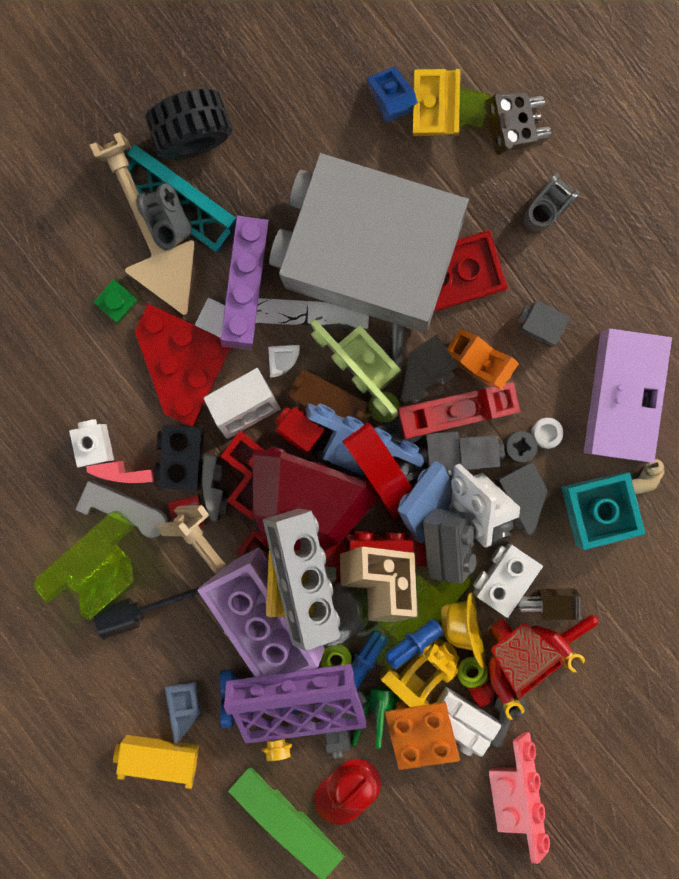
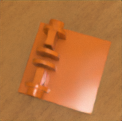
[385,701,460,770]

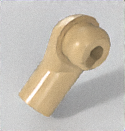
[632,459,664,495]

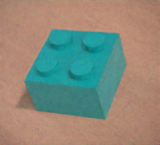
[561,471,645,550]

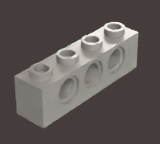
[263,509,340,651]

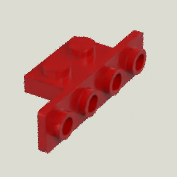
[324,531,427,567]

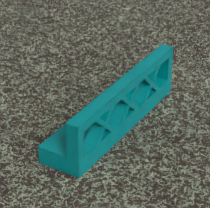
[117,144,237,253]

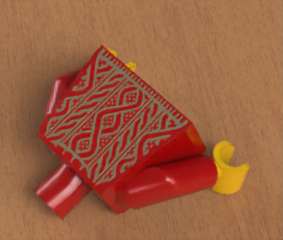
[489,619,585,720]

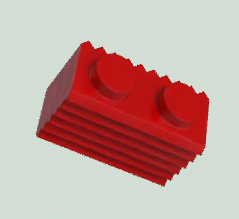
[275,407,325,454]

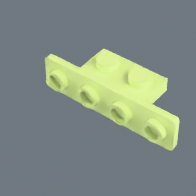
[310,319,402,419]

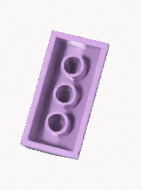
[197,548,325,677]

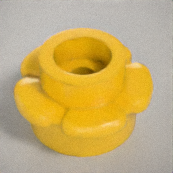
[262,739,292,761]

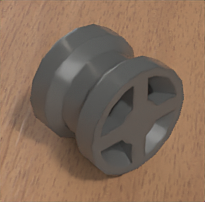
[503,431,537,462]

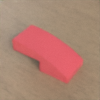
[86,461,155,483]

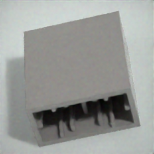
[269,153,469,334]

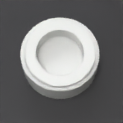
[531,418,563,449]

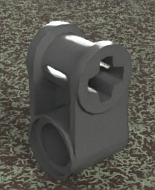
[522,172,580,234]
[136,183,192,250]

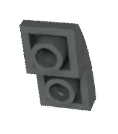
[202,454,229,521]

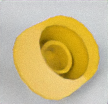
[441,593,486,668]

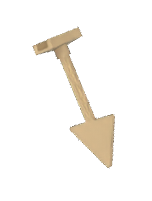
[90,132,195,315]
[156,505,227,636]

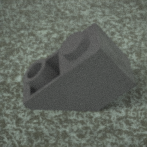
[495,461,547,535]

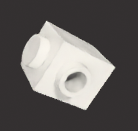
[69,419,114,467]

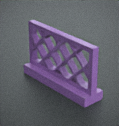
[224,664,366,744]

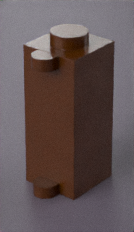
[288,369,371,425]

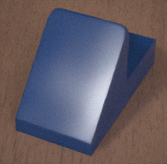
[367,66,418,122]

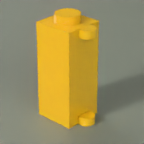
[113,735,199,789]

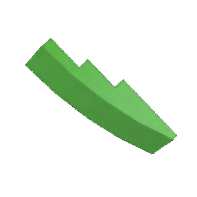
[228,768,345,879]

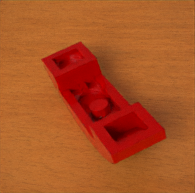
[397,382,521,439]
[342,422,413,523]

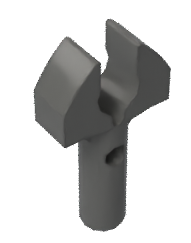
[491,695,526,748]

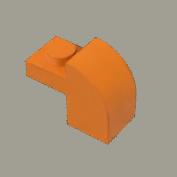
[443,328,519,389]

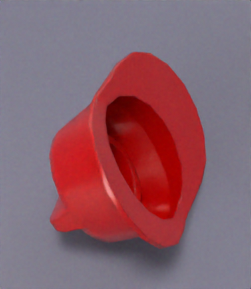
[314,758,381,825]

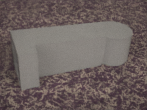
[75,480,169,538]

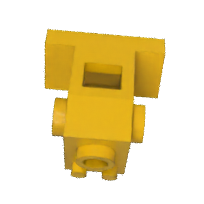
[380,638,460,707]

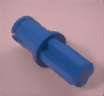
[385,619,444,669]
[351,630,388,690]

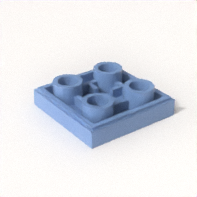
[398,461,452,544]

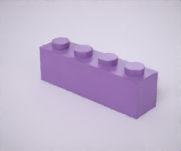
[221,216,269,350]

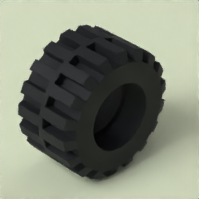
[145,89,233,159]

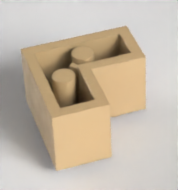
[340,547,417,622]

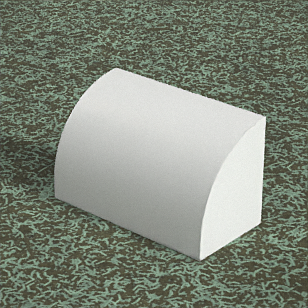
[204,368,281,439]

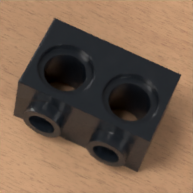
[155,425,204,491]

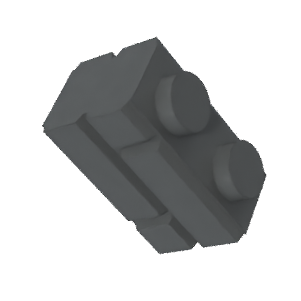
[423,508,476,584]

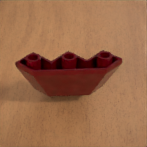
[253,447,379,550]

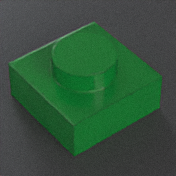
[93,279,139,324]

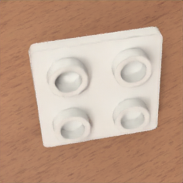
[449,464,520,548]

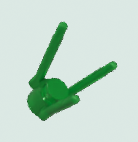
[351,687,398,750]

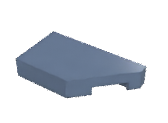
[165,681,201,744]

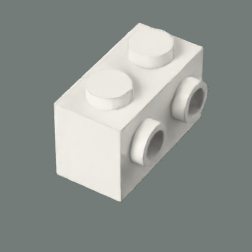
[473,542,543,618]

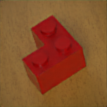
[220,431,267,520]

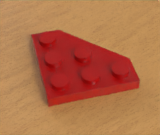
[135,304,231,427]

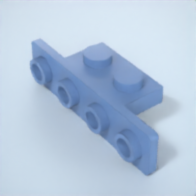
[305,403,424,477]

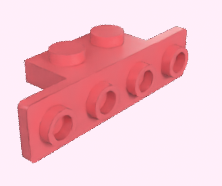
[489,732,550,864]

